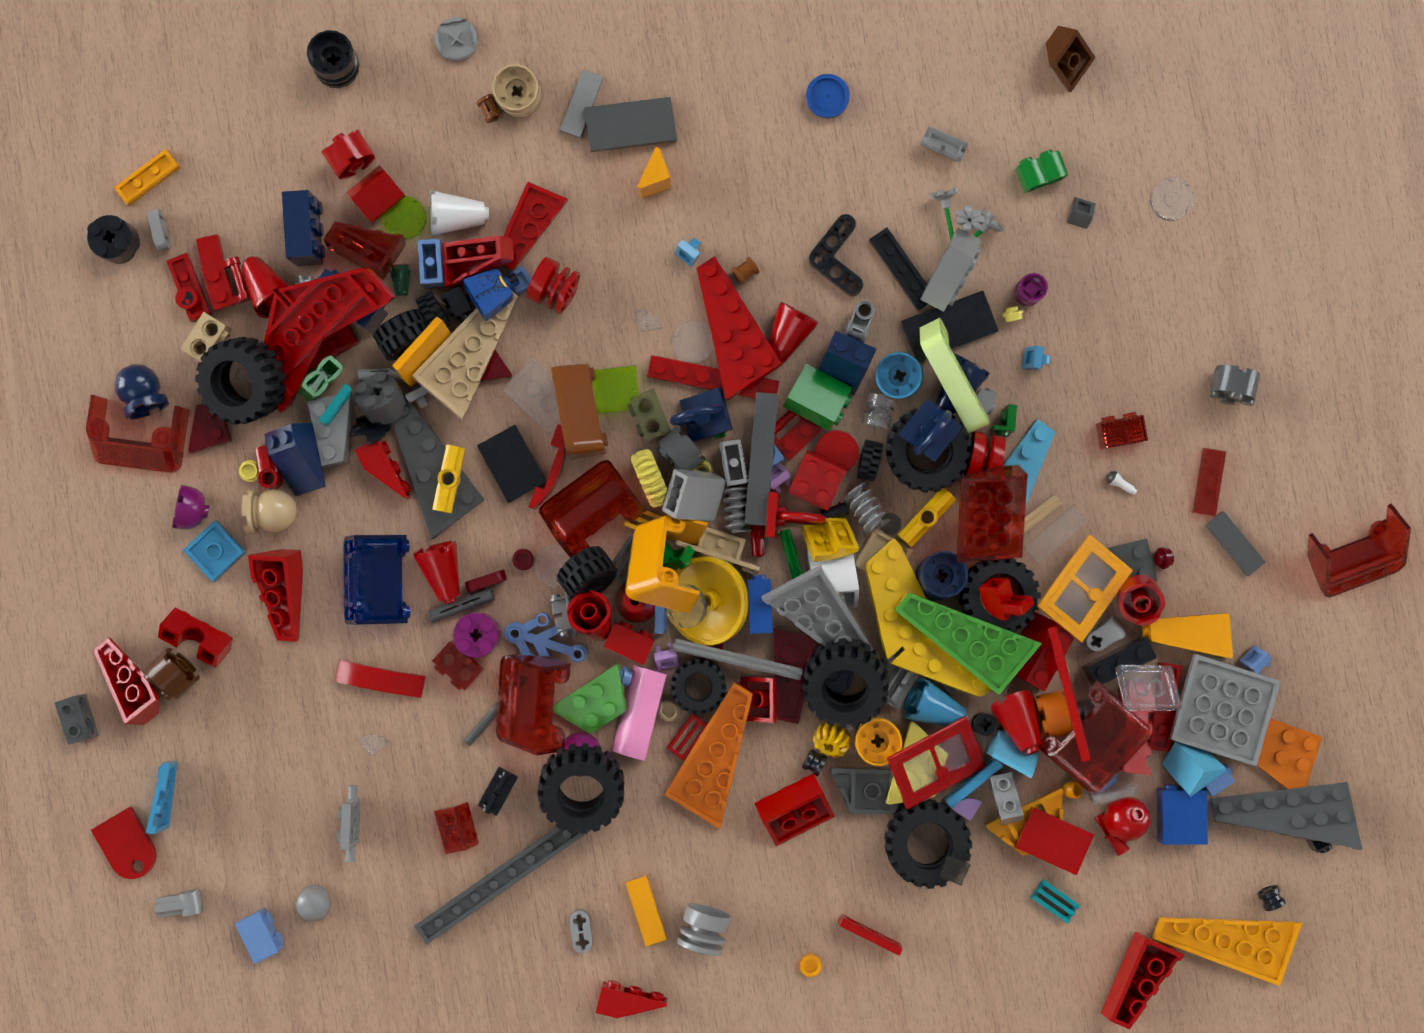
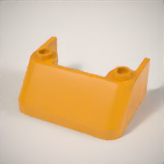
[625,515,708,614]

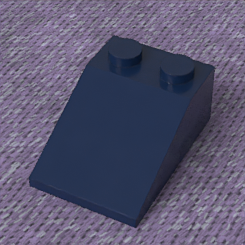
[264,422,326,496]

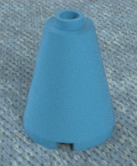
[903,677,967,726]

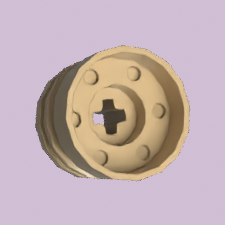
[492,64,542,118]

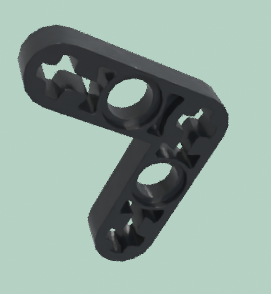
[809,214,863,296]

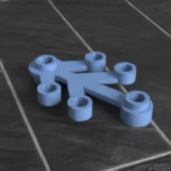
[504,612,588,675]

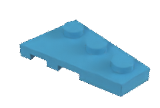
[146,761,178,834]

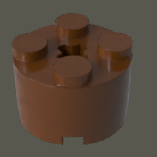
[144,648,200,700]

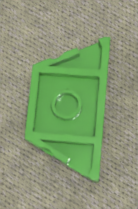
[550,663,627,734]

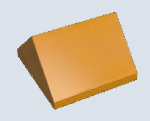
[637,147,672,198]

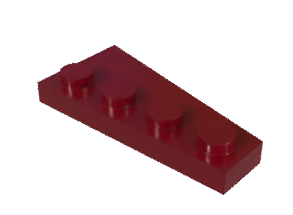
[773,628,816,724]

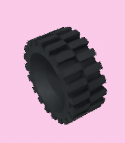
[958,557,1041,633]

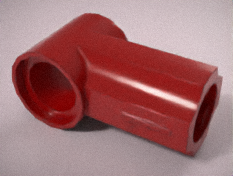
[255,445,283,490]

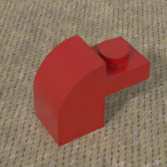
[979,577,1034,621]

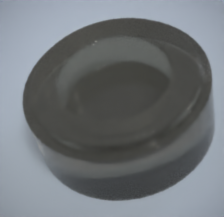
[880,513,902,535]

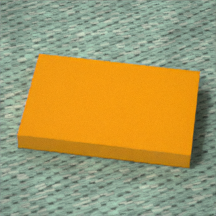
[393,317,451,387]

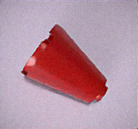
[242,256,289,318]
[768,302,819,364]
[413,541,460,604]
[616,582,655,623]
[567,591,612,641]
[990,690,1042,755]

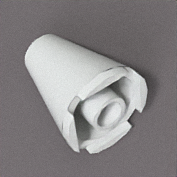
[430,191,489,235]

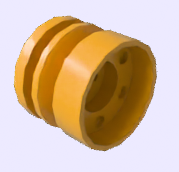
[854,717,902,766]

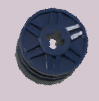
[916,551,968,600]

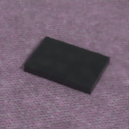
[477,425,547,503]

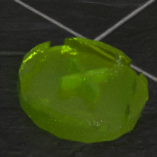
[382,196,426,240]

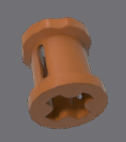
[476,94,504,123]
[731,257,760,285]

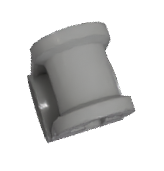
[844,300,875,343]
[1081,616,1127,652]

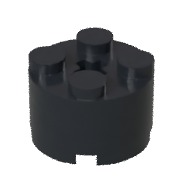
[87,215,140,264]

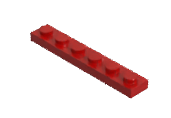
[647,355,780,399]

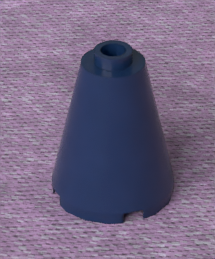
[935,353,990,414]

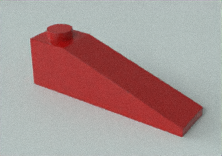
[248,549,303,642]
[93,638,159,725]

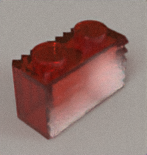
[1096,412,1148,450]

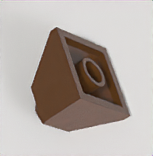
[1046,26,1096,92]

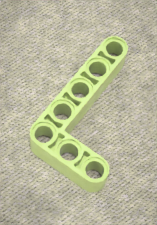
[920,318,990,434]

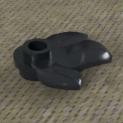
[350,415,392,445]

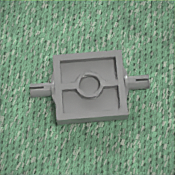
[337,785,360,863]

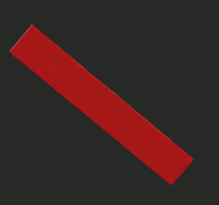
[1048,626,1091,763]

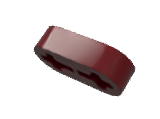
[465,569,508,593]

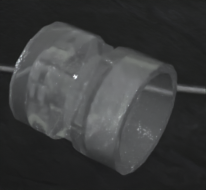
[862,393,896,430]

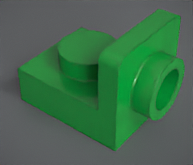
[990,404,1017,436]

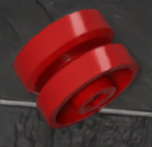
[963,431,1006,484]

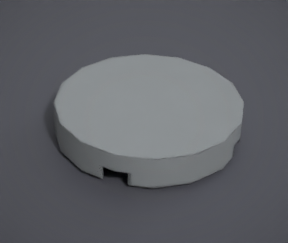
[435,17,478,62]

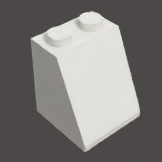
[807,547,859,609]

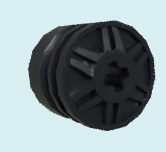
[307,30,360,88]

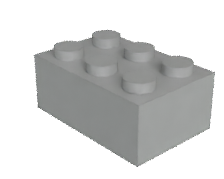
[920,228,982,312]

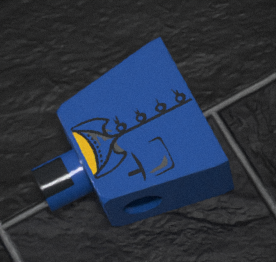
[463,269,520,322]

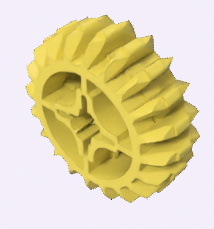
[631,449,668,508]

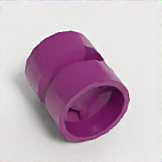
[1014,273,1048,306]

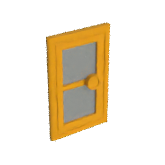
[1037,534,1133,643]

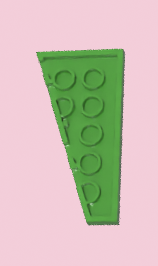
[894,592,1042,695]

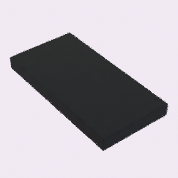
[901,291,999,361]

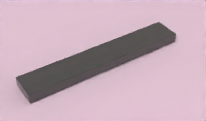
[745,392,778,526]

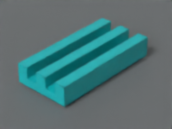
[319,384,353,427]
[1030,879,1081,924]

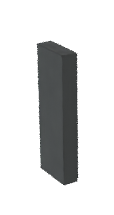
[1205,511,1266,576]

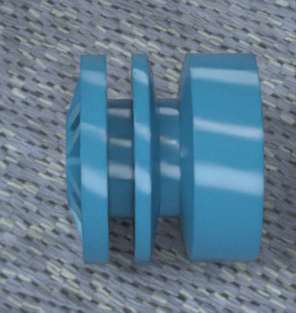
[875,352,924,399]

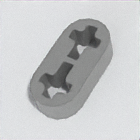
[147,208,171,251]
[570,909,593,953]

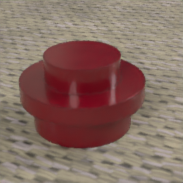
[1154,547,1174,569]
[512,549,535,571]

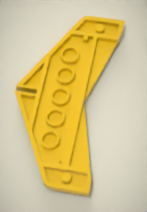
[864,538,991,697]

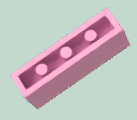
[611,665,667,761]

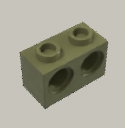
[628,388,671,441]

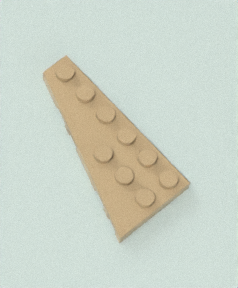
[412,290,518,421]

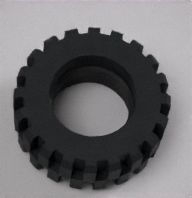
[195,337,286,425]
[886,408,972,493]
[803,638,889,728]
[538,743,624,834]
[884,799,972,889]

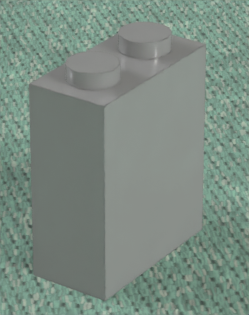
[662,469,726,521]

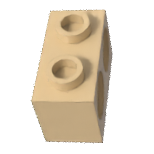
[180,312,232,362]

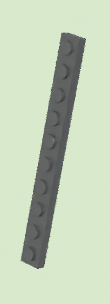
[414,827,591,945]

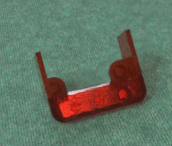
[86,395,190,473]
[1307,503,1411,597]

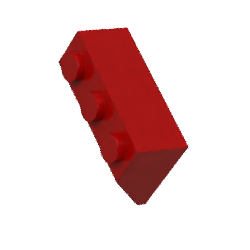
[1015,611,1074,692]
[754,773,835,846]

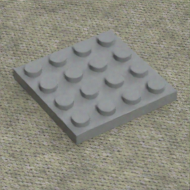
[1169,654,1281,766]

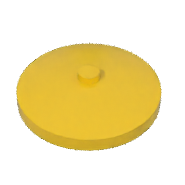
[668,556,749,645]

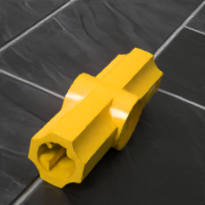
[432,445,466,514]
[897,488,956,548]

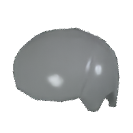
[296,885,331,921]

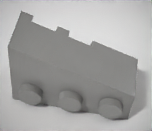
[307,393,356,468]

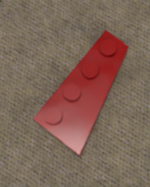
[503,181,568,271]

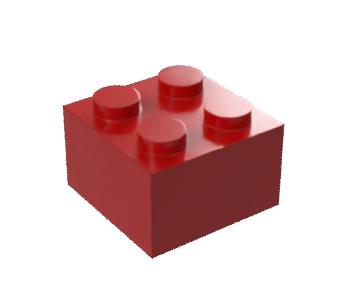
[788,449,847,511]

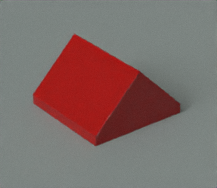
[346,165,405,224]
[741,676,776,723]

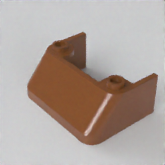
[551,364,608,460]

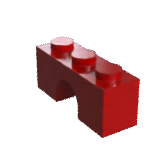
[158,607,233,668]

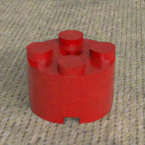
[321,129,375,180]
[1117,575,1165,626]

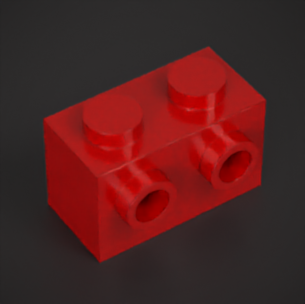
[603,620,655,665]

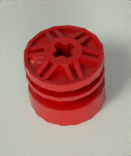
[526,256,581,315]

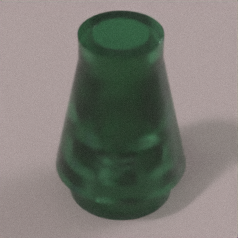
[389,264,411,296]

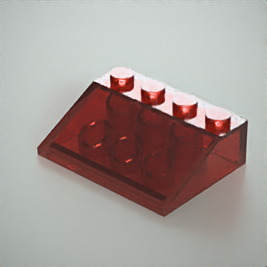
[956,465,1028,563]

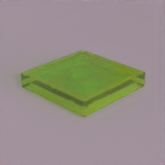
[593,365,641,414]

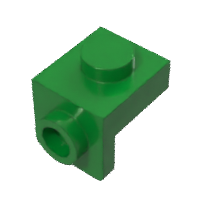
[662,542,695,570]

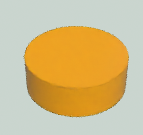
[799,953,822,977]

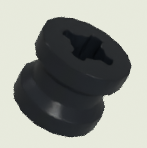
[971,712,996,736]
[802,749,827,776]
[1257,885,1286,911]

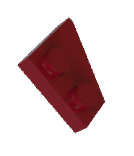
[188,403,232,454]

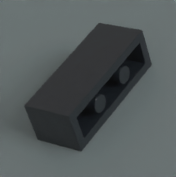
[1082,637,1157,687]

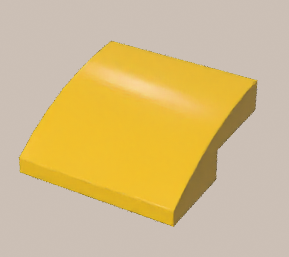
[801,518,859,562]

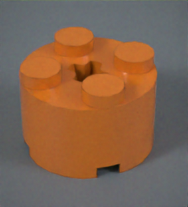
[1035,689,1074,739]

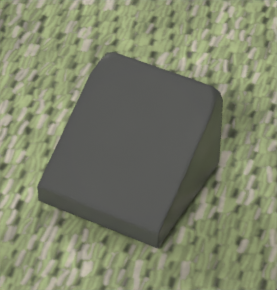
[1067,197,1096,229]

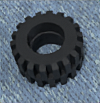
[373,309,429,361]
[557,546,618,600]
[671,658,726,715]

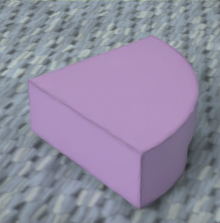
[952,798,982,821]

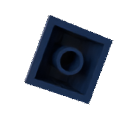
[818,331,877,396]

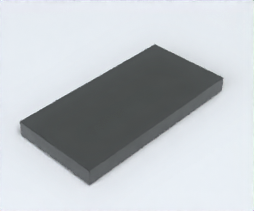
[584,97,677,152]

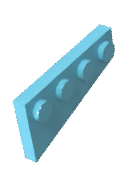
[985,419,1055,516]

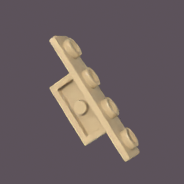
[675,527,760,574]

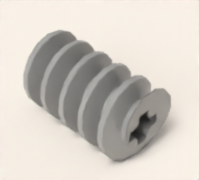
[844,483,890,533]
[723,487,752,533]

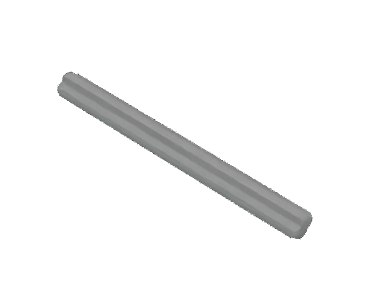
[673,639,803,680]

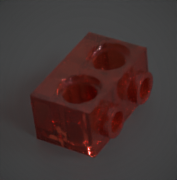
[432,640,486,690]

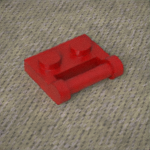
[201,256,251,311]
[774,410,821,461]

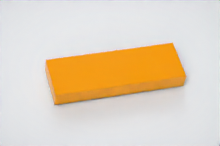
[113,149,181,206]
[625,875,667,946]

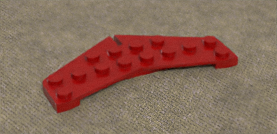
[264,267,396,413]

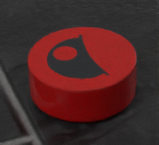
[175,287,199,310]

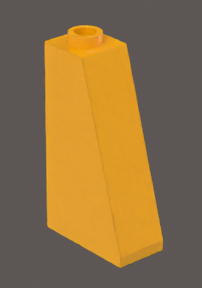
[1142,613,1233,658]

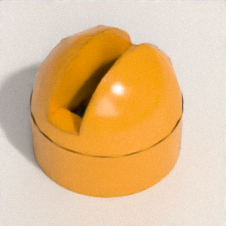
[1063,781,1082,799]

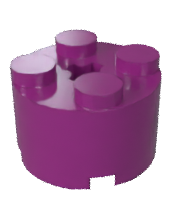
[453,613,501,657]

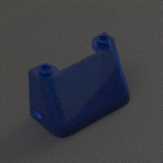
[343,535,411,625]

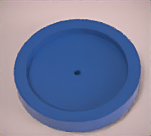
[806,74,850,119]

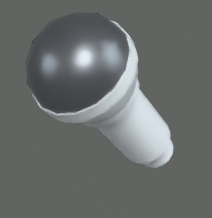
[1106,471,1137,495]

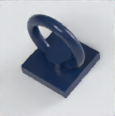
[670,388,733,442]
[899,399,963,462]

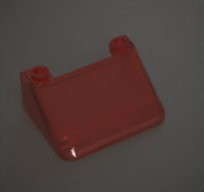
[1039,680,1151,793]

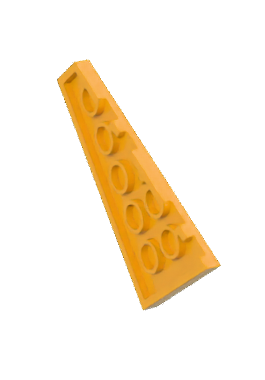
[1152,917,1302,986]

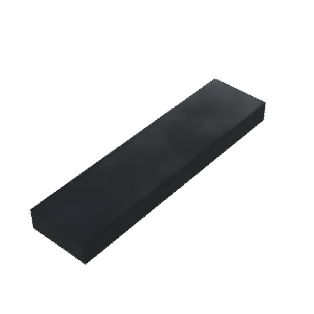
[869,227,929,312]

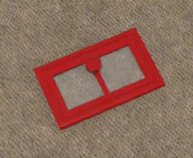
[887,716,985,809]

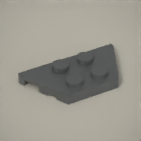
[830,767,899,814]

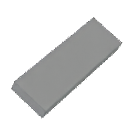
[560,70,603,139]

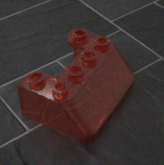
[539,460,646,558]
[496,654,571,756]

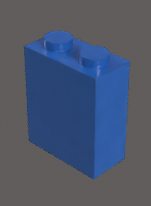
[747,575,773,634]
[1157,784,1208,845]

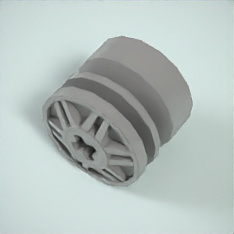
[677,903,731,956]

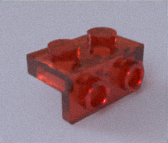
[434,802,479,854]

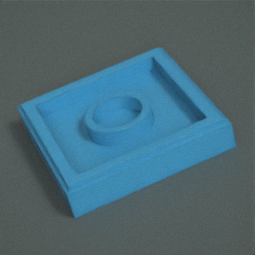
[183,520,246,582]

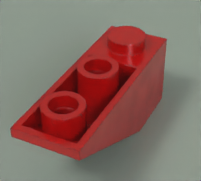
[354,439,412,499]
[595,980,668,1018]

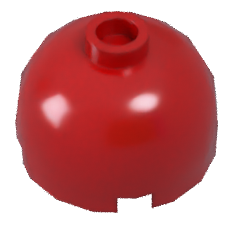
[1103,796,1150,842]

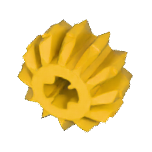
[813,723,851,758]

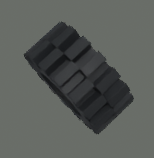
[416,291,452,328]
[857,439,883,482]

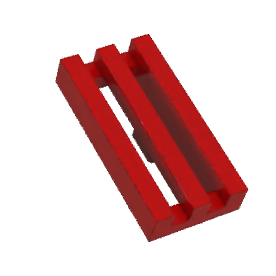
[666,713,708,761]

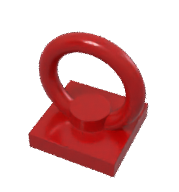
[765,492,826,539]

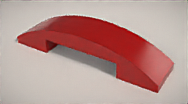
[529,424,566,510]
[335,660,426,698]

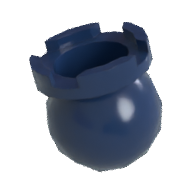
[114,364,169,420]

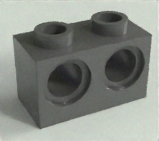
[55,694,99,745]

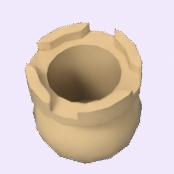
[242,489,297,534]

